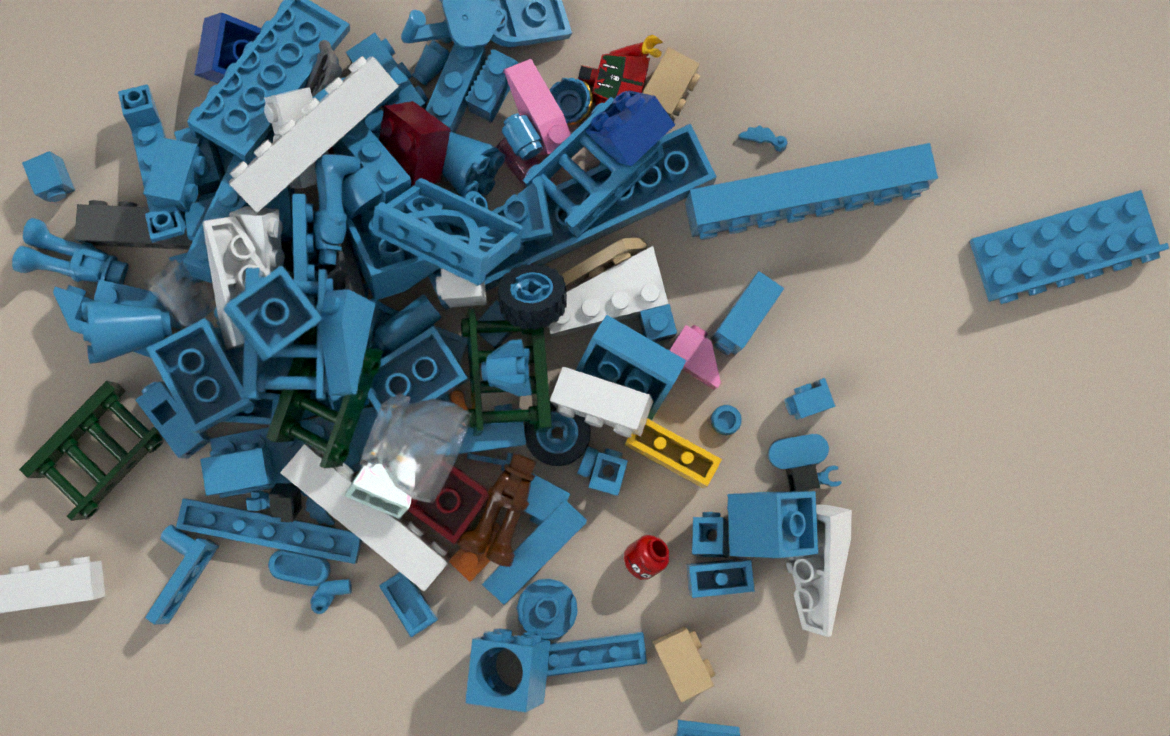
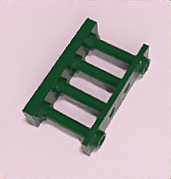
[461,308,552,436]
[266,326,383,469]
[19,381,164,520]

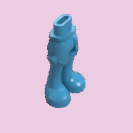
[314,155,361,265]
[12,218,129,284]

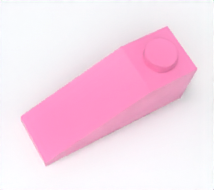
[503,59,571,155]

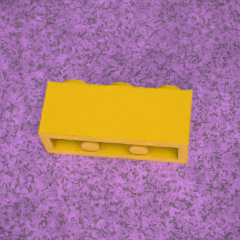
[624,418,722,488]

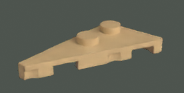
[561,237,648,288]

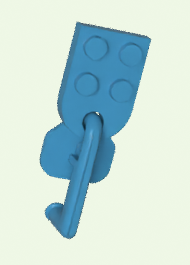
[401,0,572,48]

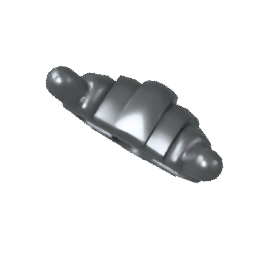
[305,40,342,97]

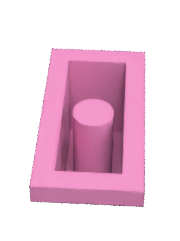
[669,325,721,390]

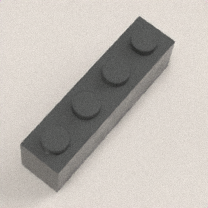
[74,200,193,250]

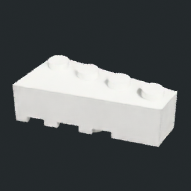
[548,246,668,338]

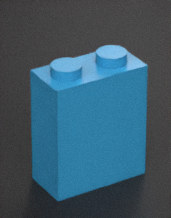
[711,271,785,355]

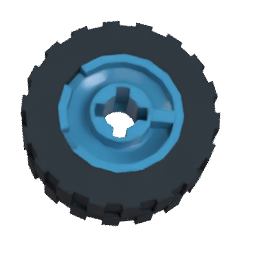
[498,264,567,329]
[524,402,591,466]

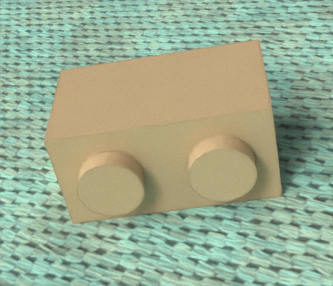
[643,47,701,119]
[652,626,716,702]

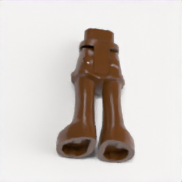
[458,453,537,567]

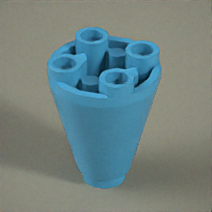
[442,132,505,196]
[81,301,172,364]

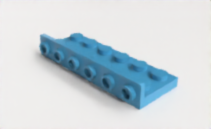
[187,0,350,161]
[969,190,1170,304]

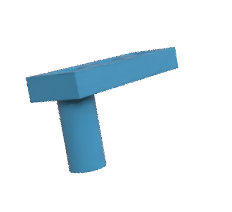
[145,525,219,625]

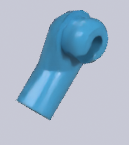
[310,579,352,614]

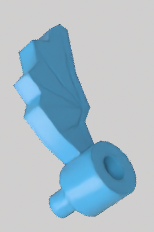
[738,125,787,152]
[467,453,513,471]
[301,490,335,525]

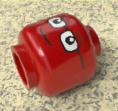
[624,535,669,580]

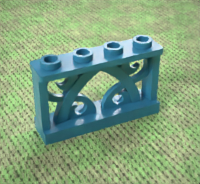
[372,178,523,286]

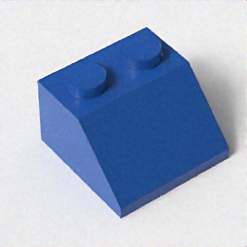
[194,12,261,84]

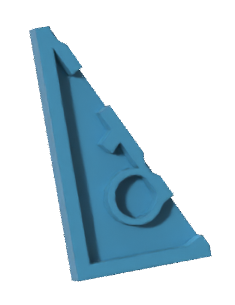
[461,176,553,244]

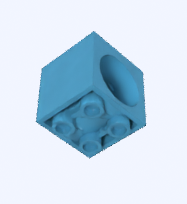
[727,491,818,558]
[465,629,550,713]

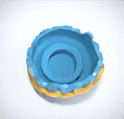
[550,78,593,125]

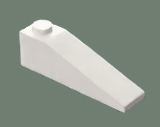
[202,216,271,350]
[786,505,852,637]

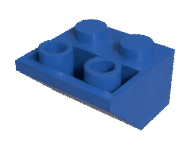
[585,91,675,167]

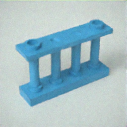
[523,97,664,238]
[243,268,333,400]

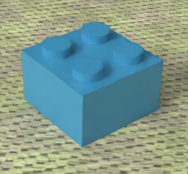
[223,265,323,361]

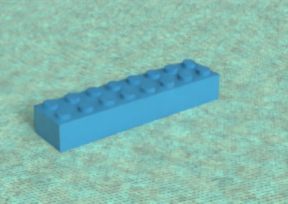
[685,143,938,240]

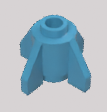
[481,339,532,396]

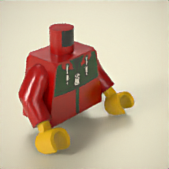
[578,35,663,106]

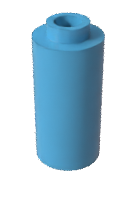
[374,294,442,353]

